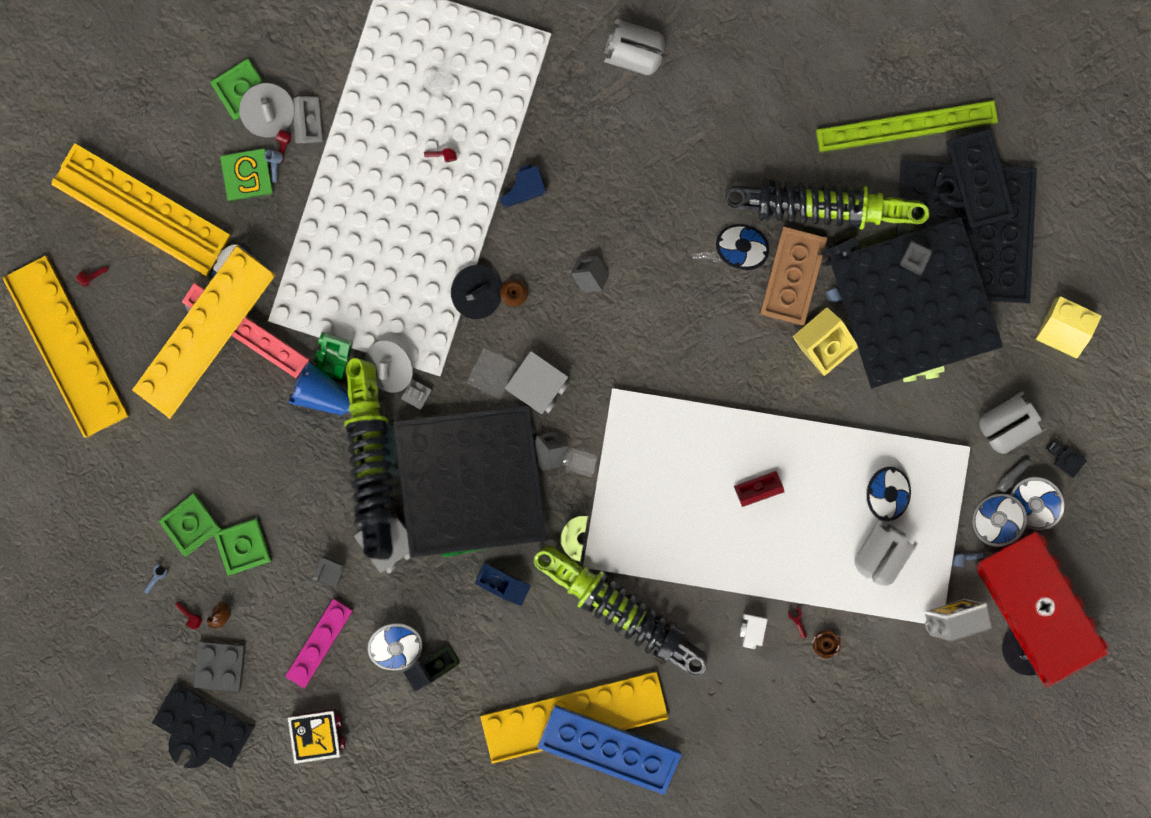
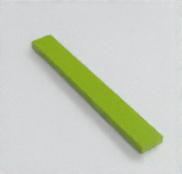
[816,100,998,153]

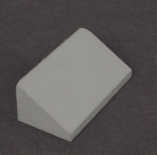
[292,96,323,144]

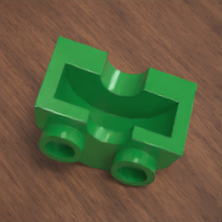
[314,332,353,380]

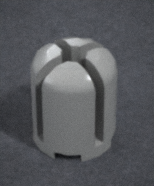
[603,19,666,75]
[979,391,1046,454]
[854,520,918,586]

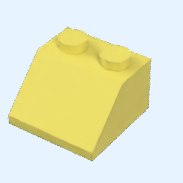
[1035,297,1101,359]
[792,308,858,376]

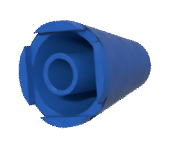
[288,362,350,416]

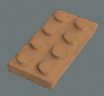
[760,227,827,326]

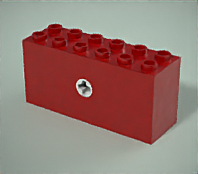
[975,532,1108,688]

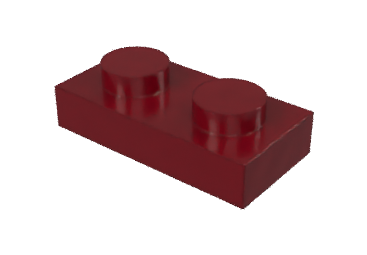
[734,471,785,507]

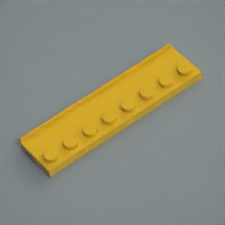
[51,143,231,276]
[132,246,276,419]
[2,256,129,438]
[480,671,668,763]

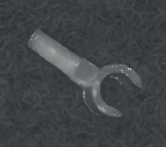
[692,249,723,262]

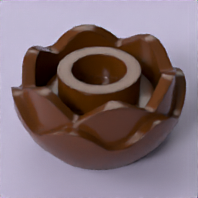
[500,279,528,307]
[207,602,231,628]
[813,630,841,659]

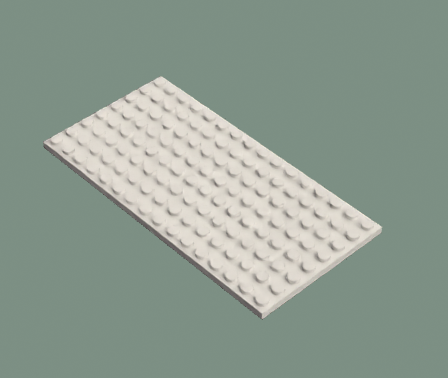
[268,0,551,377]

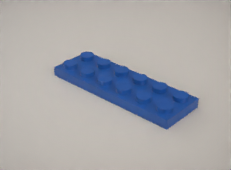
[537,704,682,795]

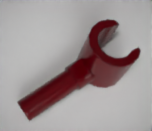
[275,130,291,163]
[424,148,457,163]
[75,266,108,287]
[175,602,202,629]
[788,607,807,639]

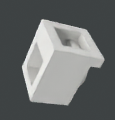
[740,613,767,649]

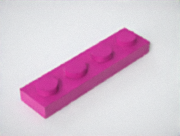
[285,599,353,689]

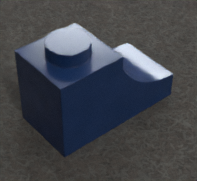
[500,164,546,209]
[474,563,531,606]

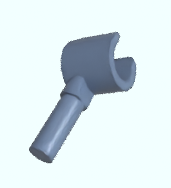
[264,150,283,182]
[826,288,842,303]
[952,552,984,567]
[143,564,168,594]

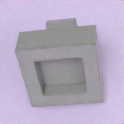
[401,379,432,410]

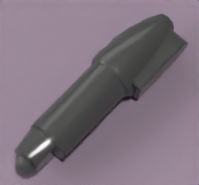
[997,458,1030,493]

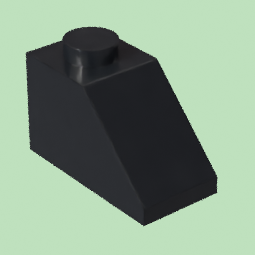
[403,645,460,691]

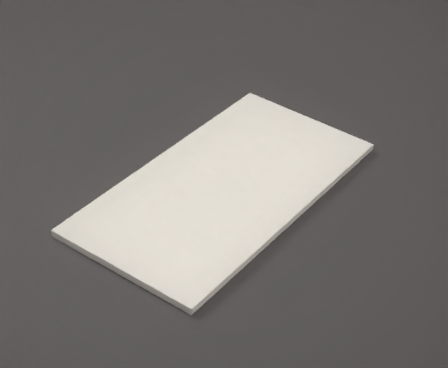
[583,388,970,624]

